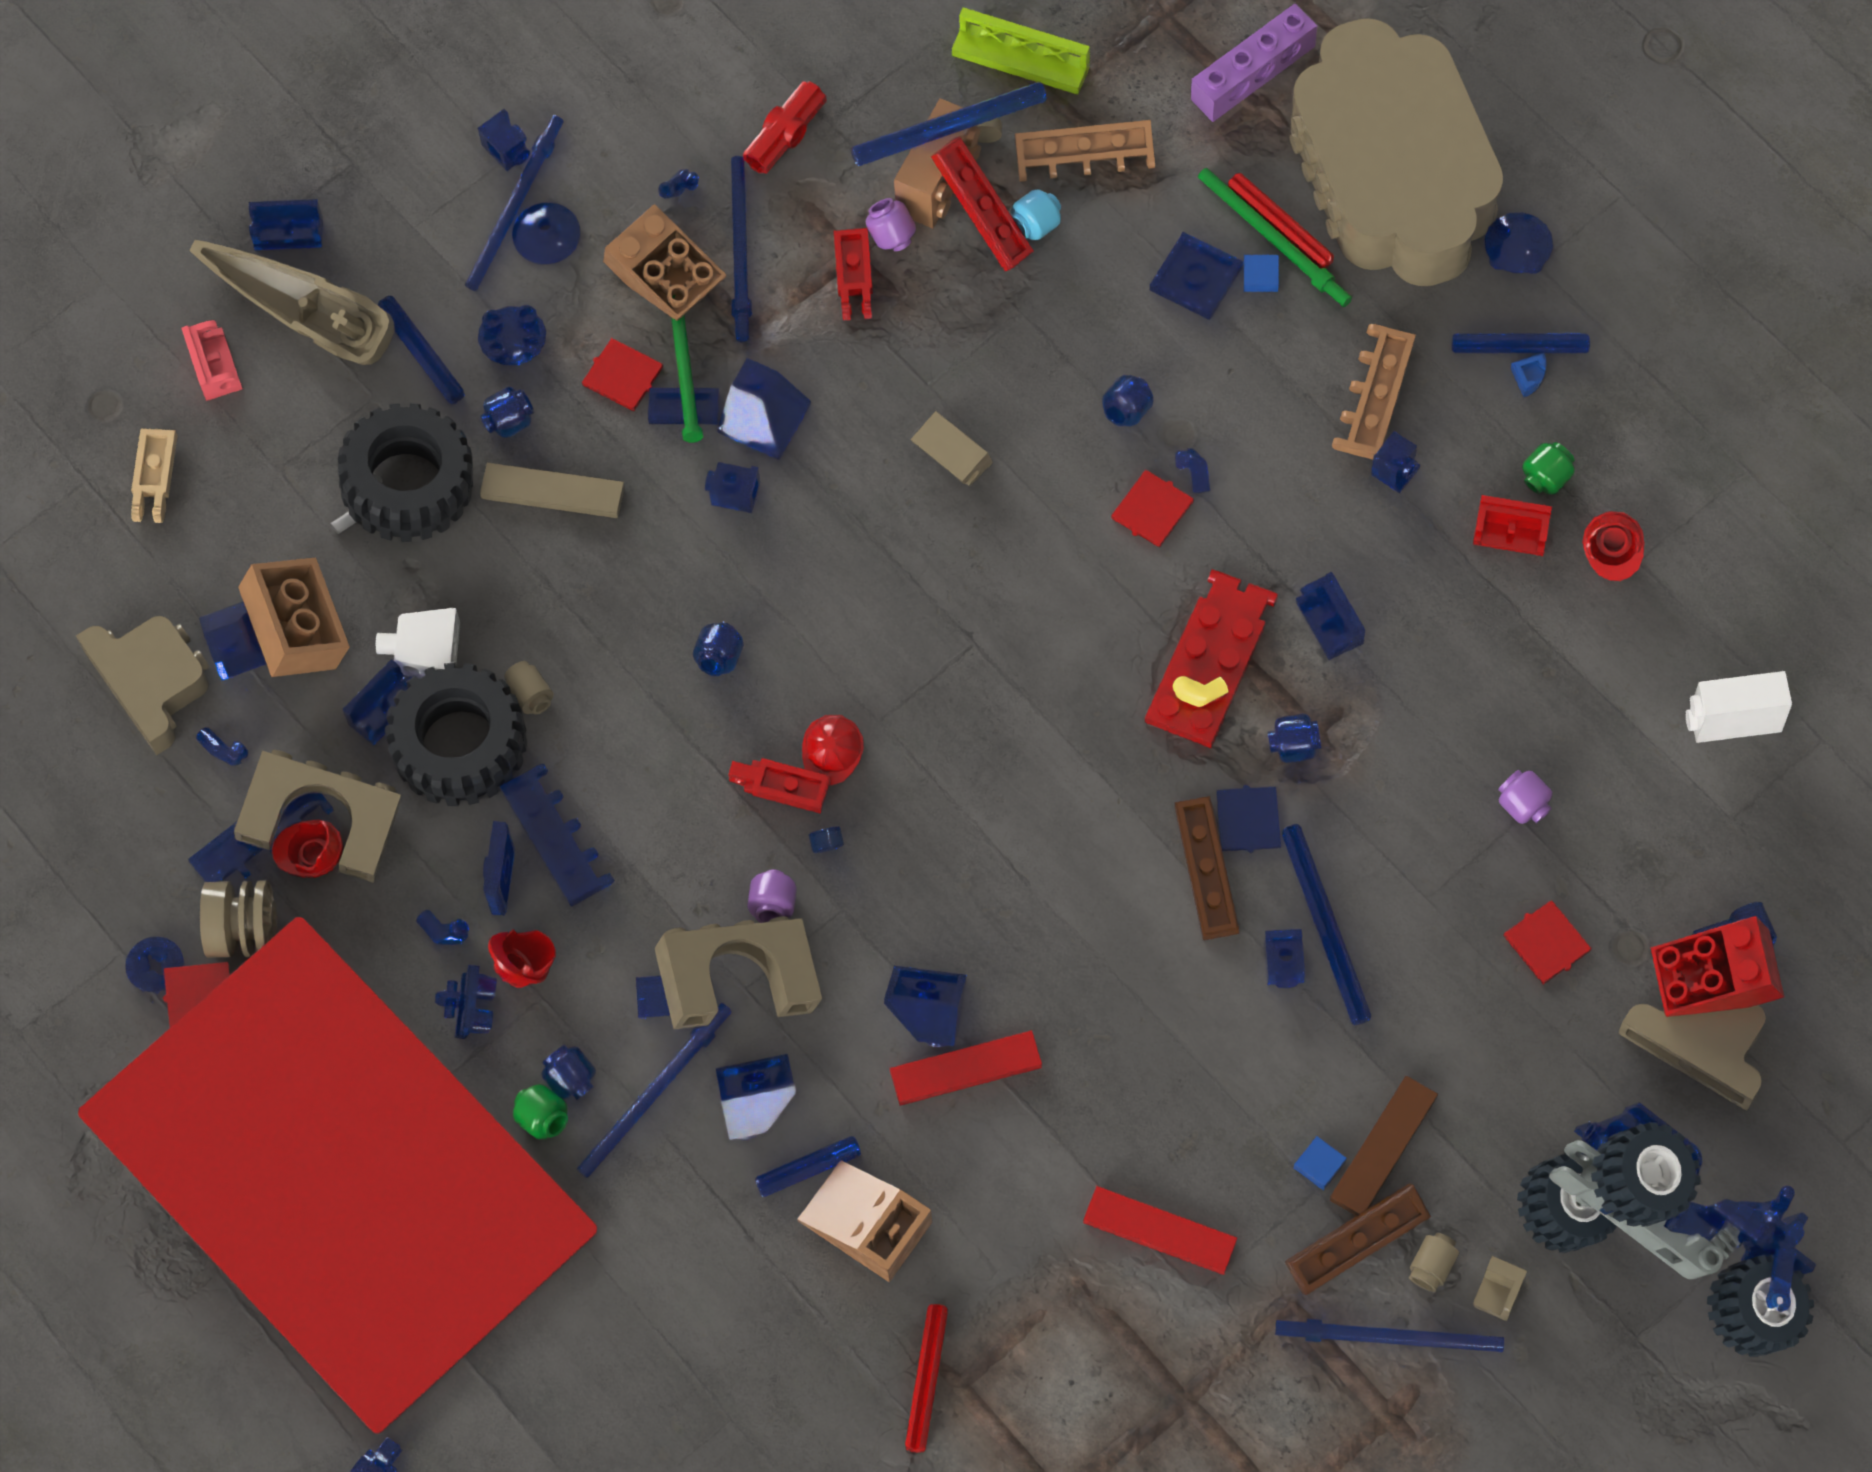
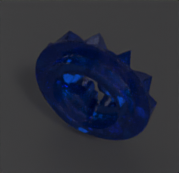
[125,937,185,994]

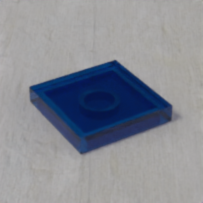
[1149,232,1243,320]

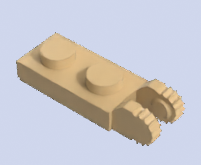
[131,429,178,523]

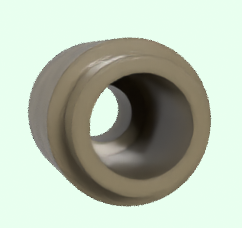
[504,661,554,715]
[1409,1233,1460,1292]

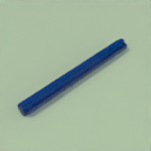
[851,82,1047,166]
[1282,824,1371,1025]

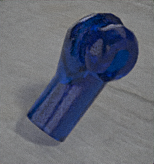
[658,169,699,199]
[1175,448,1211,493]
[196,727,249,766]
[416,910,469,945]

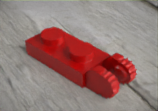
[834,228,873,320]

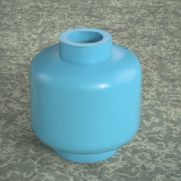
[1011,189,1061,240]

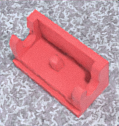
[181,320,242,401]

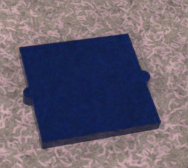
[1216,785,1281,853]

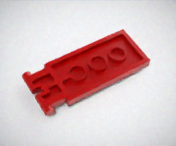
[1145,569,1279,748]

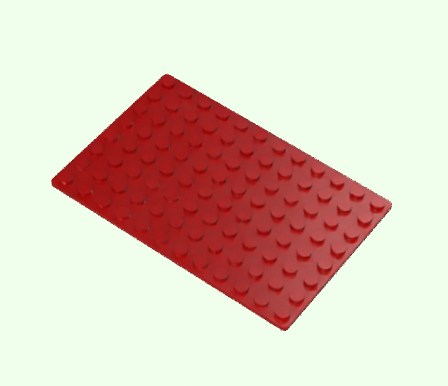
[78,917,597,1434]

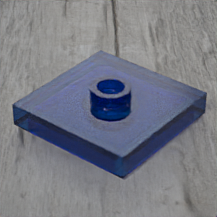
[483,821,516,916]

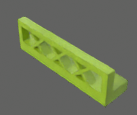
[952,7,1090,95]

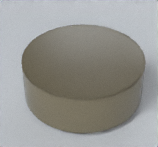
[977,115,1002,143]

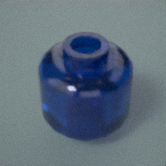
[1102,375,1154,427]
[480,386,535,438]
[692,622,744,676]
[1268,713,1322,763]
[541,1044,596,1100]

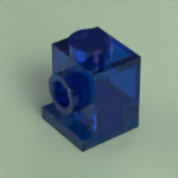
[478,109,530,171]
[1371,431,1420,493]
[705,462,761,513]
[1264,929,1305,988]

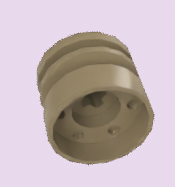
[200,880,277,958]

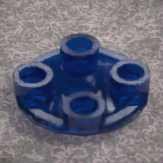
[1484,212,1553,274]
[478,305,547,366]

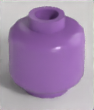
[866,198,916,251]
[1498,770,1553,824]
[747,870,797,923]

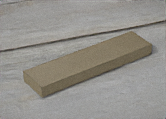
[480,463,625,518]

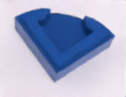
[1510,352,1546,398]

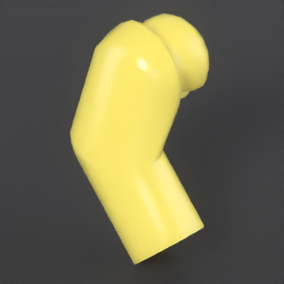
[1173,676,1229,707]

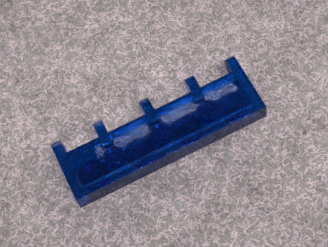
[500,764,615,907]
[188,793,334,882]

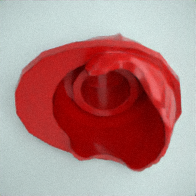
[1582,511,1645,581]
[802,715,864,785]
[272,819,344,878]
[488,929,556,988]

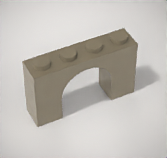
[234,750,401,883]
[654,916,822,1029]

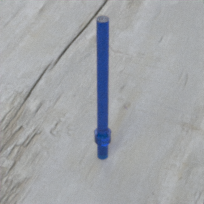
[465,115,564,291]
[731,156,752,342]
[577,1003,732,1178]
[1275,1319,1504,1352]

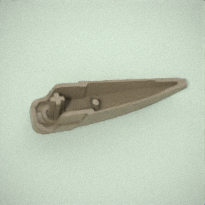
[189,240,394,365]

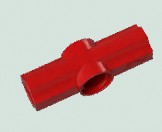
[743,81,827,174]

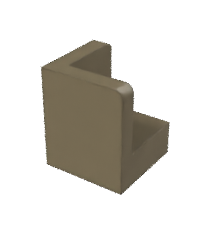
[1473,1256,1527,1321]

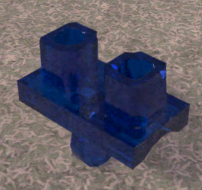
[435,965,497,1039]

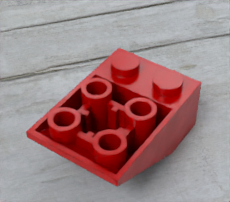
[1651,916,1785,1017]

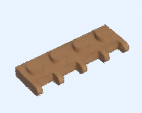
[1015,120,1155,182]
[1332,324,1416,461]

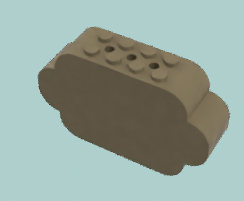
[1289,19,1503,286]

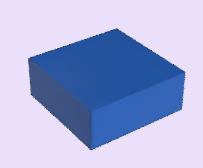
[1244,255,1279,292]
[1294,1136,1347,1191]

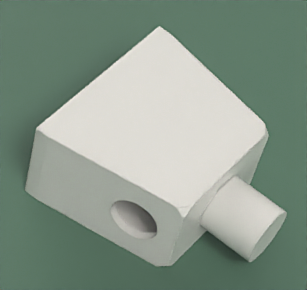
[376,608,460,678]

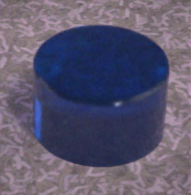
[808,826,844,853]

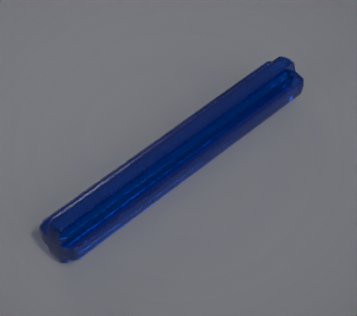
[378,295,465,404]
[1451,333,1590,353]

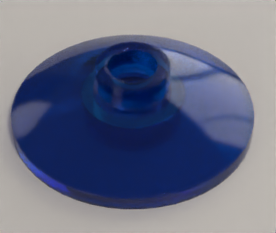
[512,202,581,264]

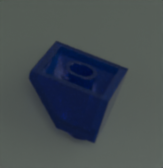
[717,358,811,460]
[199,602,266,680]
[884,965,967,1047]
[716,1054,796,1140]

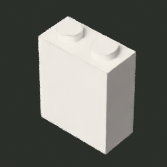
[1686,671,1792,743]

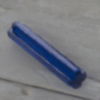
[755,1136,861,1197]

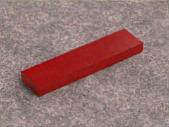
[930,136,1034,271]
[890,1030,1042,1106]
[1083,1186,1237,1275]

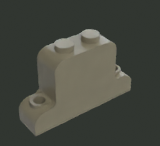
[76,616,210,755]
[1618,1004,1766,1111]

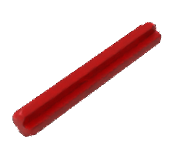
[1228,173,1334,269]
[905,1304,948,1453]

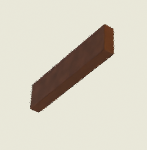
[1174,796,1239,940]
[1330,1076,1438,1216]
[1284,1183,1431,1295]

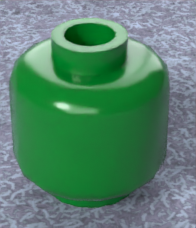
[1522,442,1575,495]
[513,1084,568,1139]

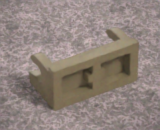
[911,411,993,486]

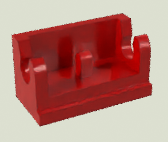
[1473,495,1552,556]

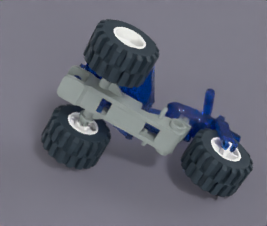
[1517,1102,1816,1357]

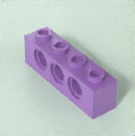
[1191,4,1317,122]

